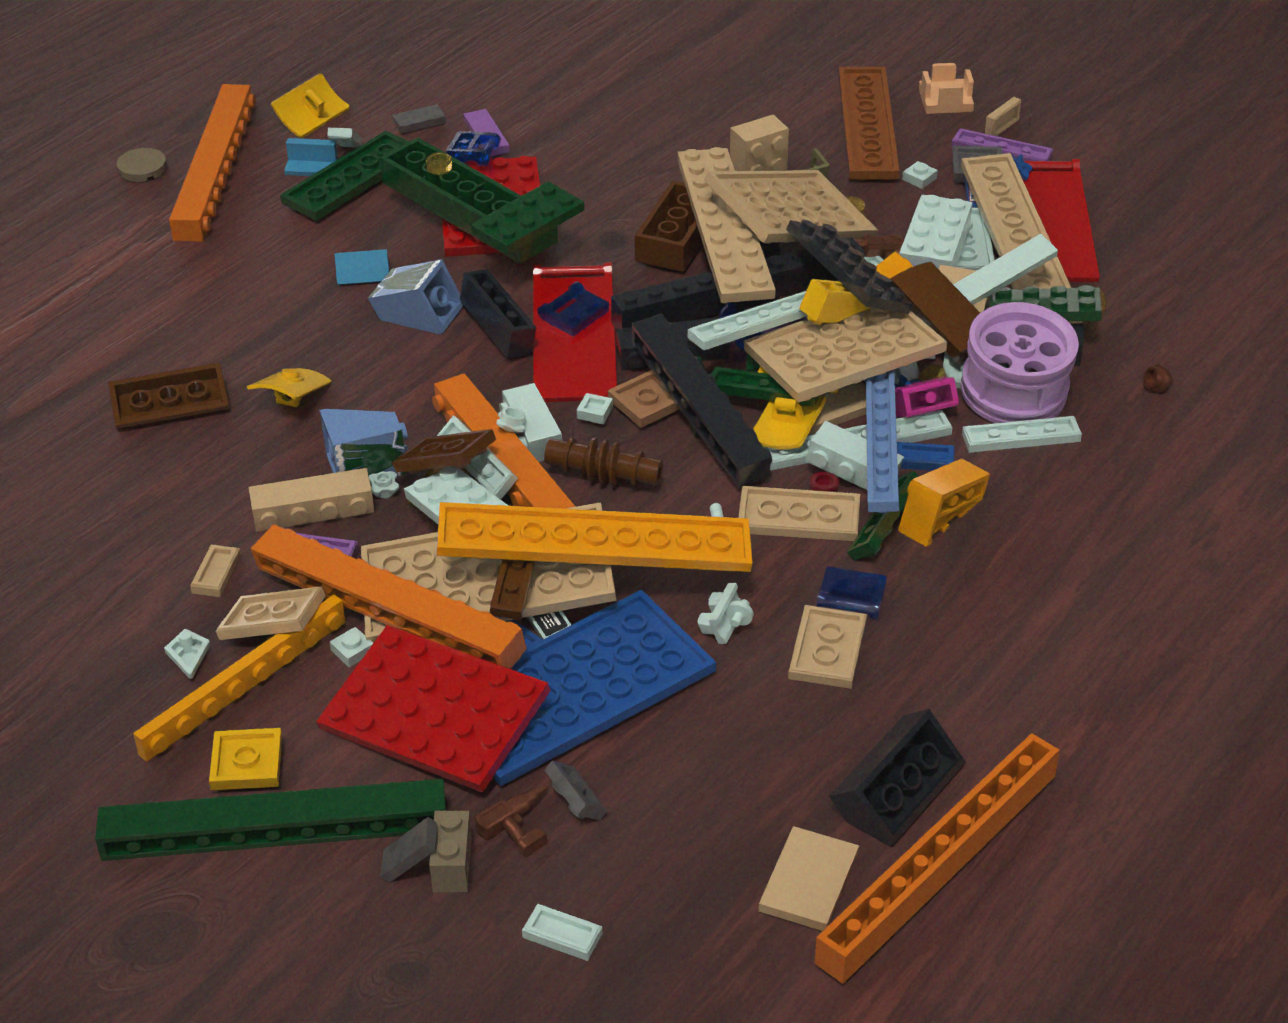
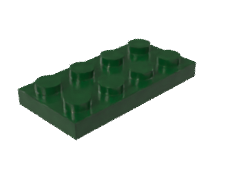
[471,181,585,255]
[990,285,1102,322]

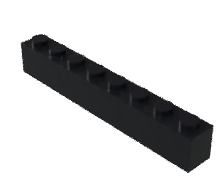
[632,313,772,488]

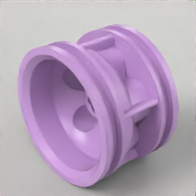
[960,302,1079,423]

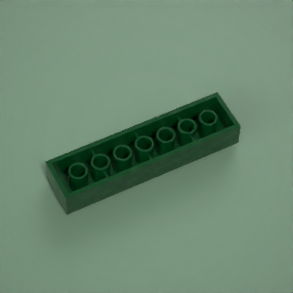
[380,137,558,264]

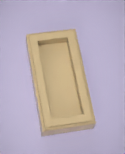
[985,97,1021,136]
[190,545,241,597]

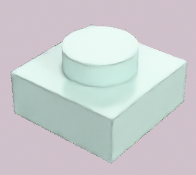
[902,161,938,189]
[577,393,613,424]
[330,627,373,667]

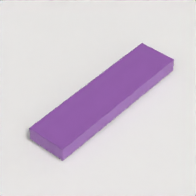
[951,128,1053,161]

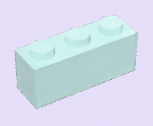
[499,383,562,462]
[805,421,904,490]

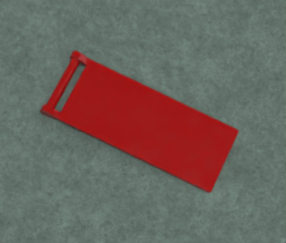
[1023,159,1100,282]
[533,262,617,402]

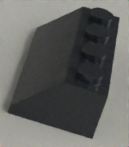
[829,709,966,846]

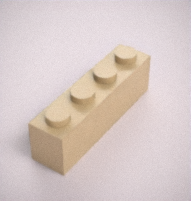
[249,468,374,532]

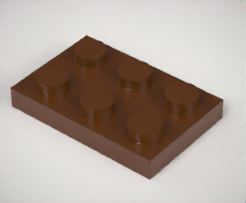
[392,429,496,474]

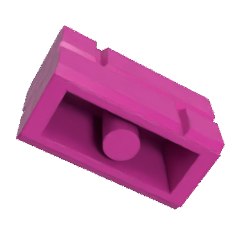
[895,377,959,417]

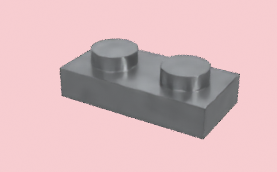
[544,760,608,821]

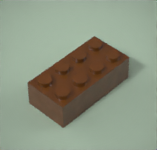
[635,180,703,272]

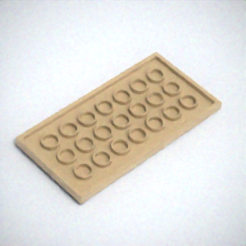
[361,502,617,643]

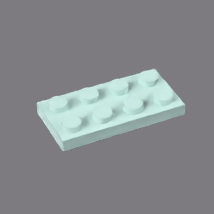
[404,466,508,525]

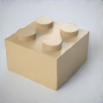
[730,115,789,171]

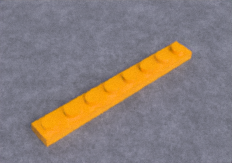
[133,594,345,762]

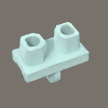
[697,583,754,644]

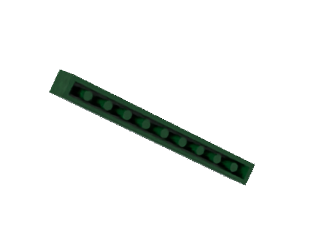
[95,779,447,861]

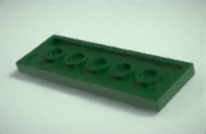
[280,131,409,221]

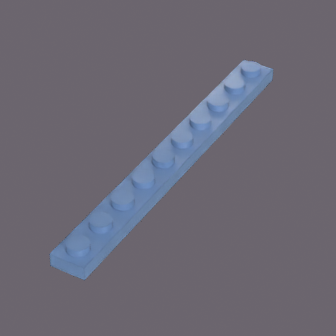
[866,369,899,513]

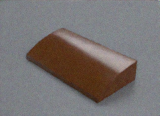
[890,262,980,365]
[108,362,230,429]

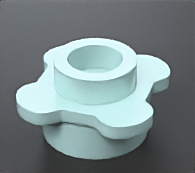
[496,406,526,432]
[369,471,399,498]

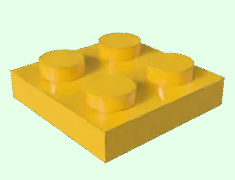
[209,728,282,790]

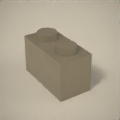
[429,811,472,893]

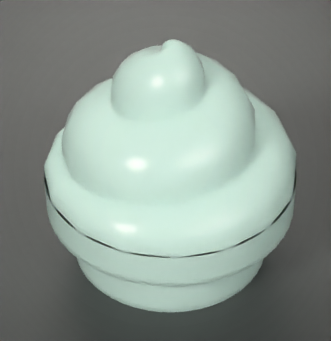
[894,362,920,382]

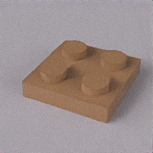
[608,370,680,428]

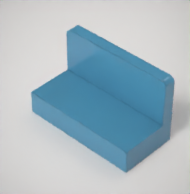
[284,138,338,176]
[334,249,389,285]

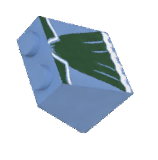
[368,259,464,334]
[319,409,408,477]

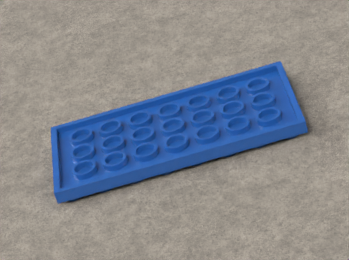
[493,590,716,786]

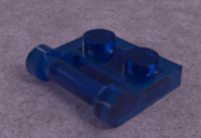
[446,131,501,166]
[537,282,609,337]
[816,566,887,619]

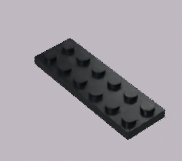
[786,220,913,314]

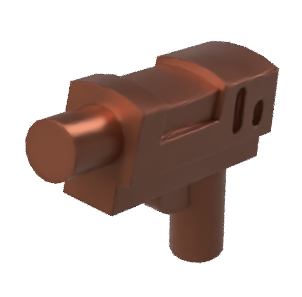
[855,235,904,258]

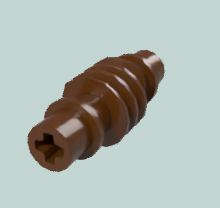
[544,437,663,487]

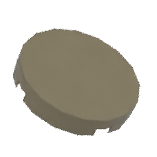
[116,148,167,182]

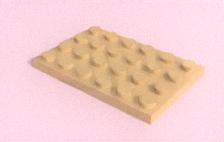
[704,170,878,243]
[744,308,947,402]

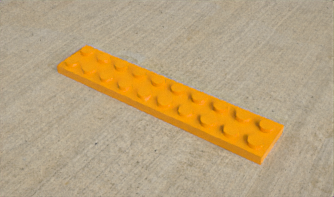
[437,502,752,572]

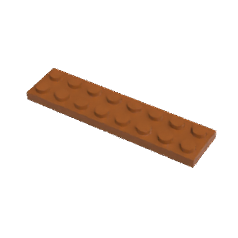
[838,67,899,181]

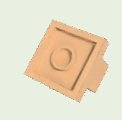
[919,63,974,114]

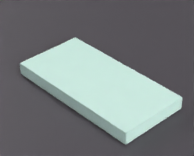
[957,208,994,271]

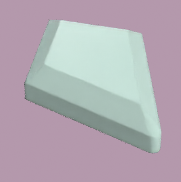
[164,629,210,679]

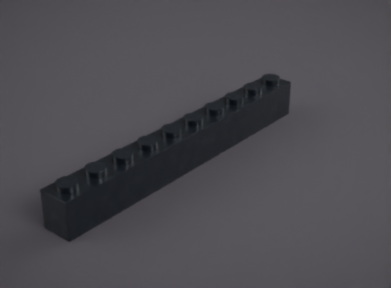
[611,237,865,329]

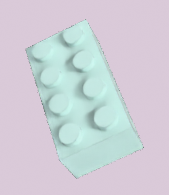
[899,194,972,269]

